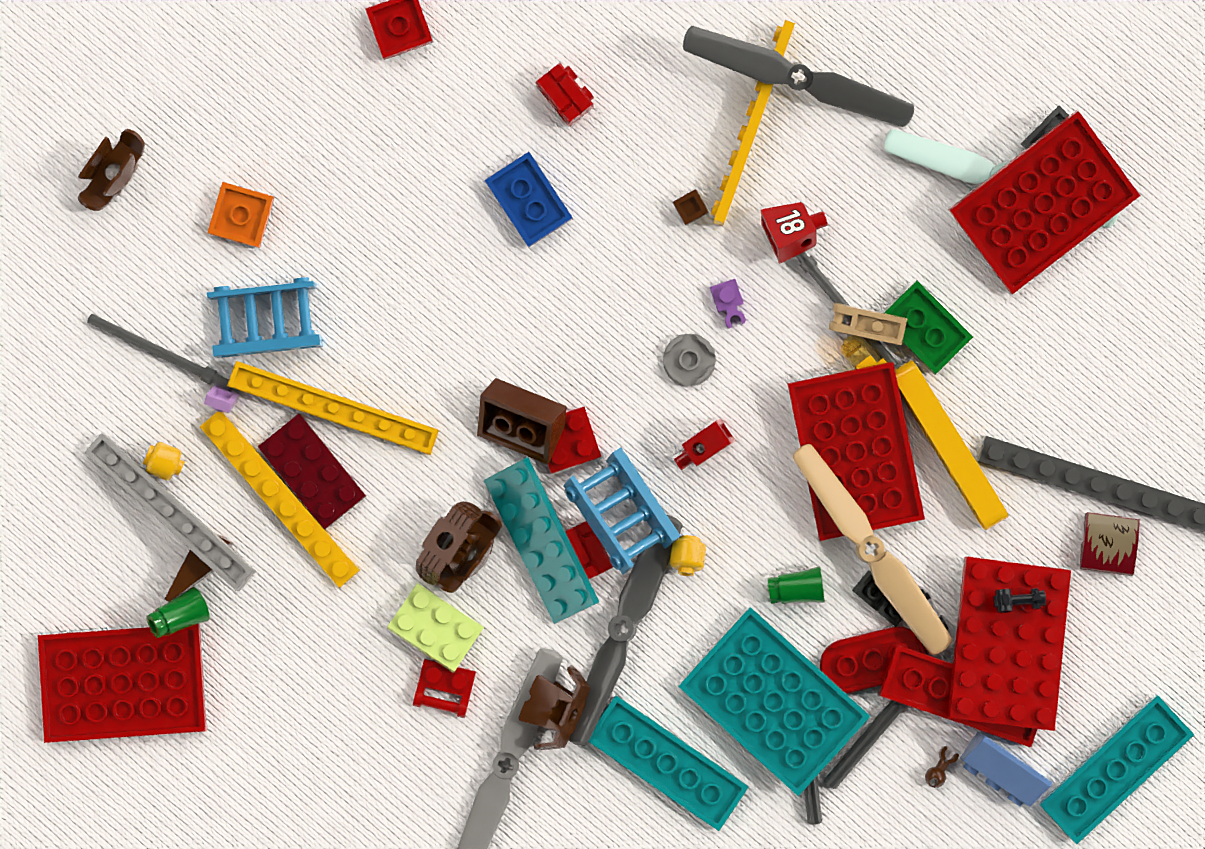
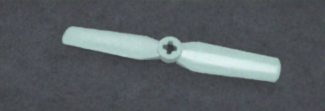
[884,129,1119,228]

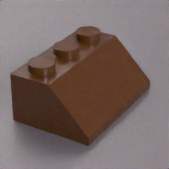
[477,378,567,465]

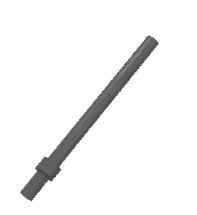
[795,252,898,366]
[87,314,233,392]

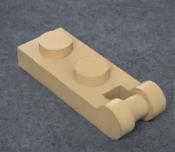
[828,303,908,345]

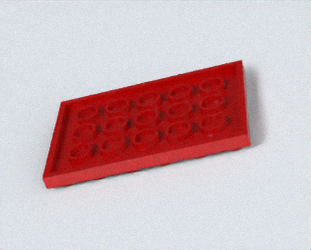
[948,110,1140,295]
[787,362,925,541]
[947,556,1071,731]
[38,623,207,743]

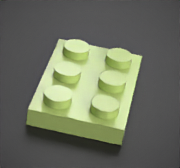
[387,583,484,673]

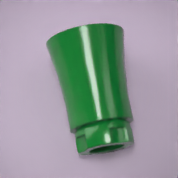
[768,566,825,604]
[146,587,210,638]

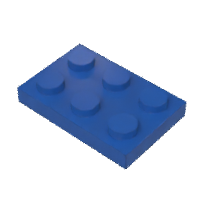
[485,152,573,248]

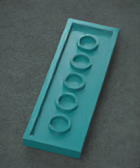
[483,457,600,624]
[588,695,749,831]
[1038,695,1195,845]

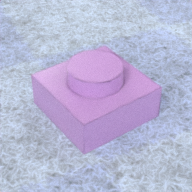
[204,385,239,413]

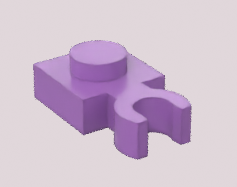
[710,279,746,329]

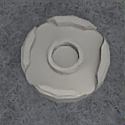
[663,333,716,387]

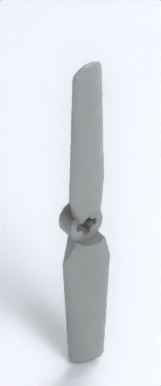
[457,648,563,849]

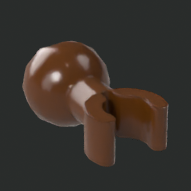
[925,746,959,788]

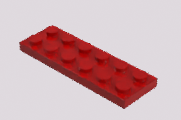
[878,644,1037,747]

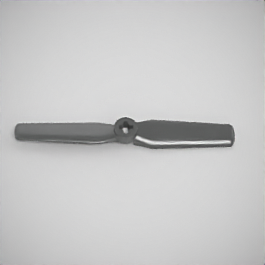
[683,26,915,127]
[568,514,683,746]

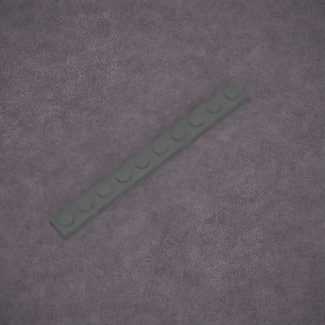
[977,436,1205,532]

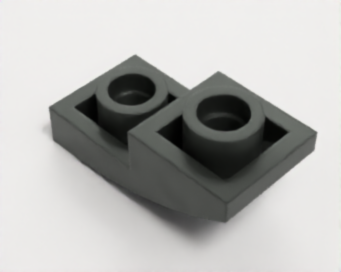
[852,570,903,627]

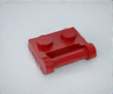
[413,659,477,719]

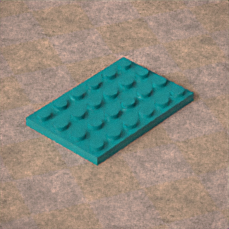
[678,607,871,796]

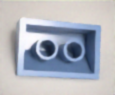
[959,732,1053,807]

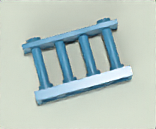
[207,277,323,358]
[563,447,681,575]

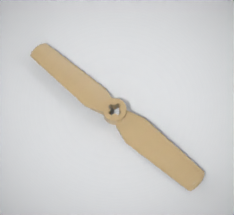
[793,444,953,655]

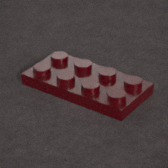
[258,413,367,530]

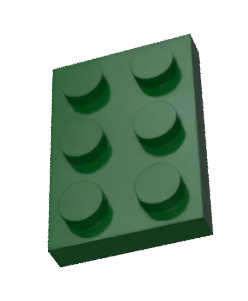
[884,280,973,375]

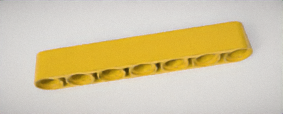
[895,360,1009,531]

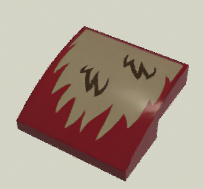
[1079,512,1140,576]

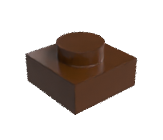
[672,189,709,226]

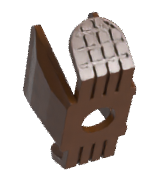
[78,129,145,211]
[416,501,483,585]
[436,510,502,593]
[519,665,591,750]

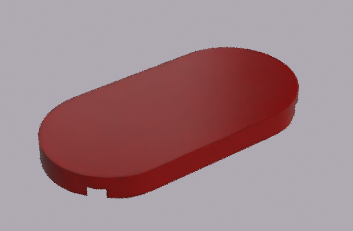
[819,626,926,693]

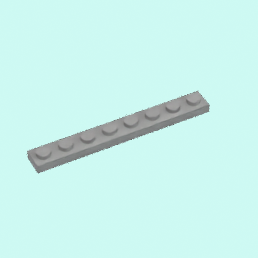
[84,432,257,592]

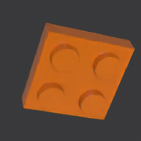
[207,182,275,248]

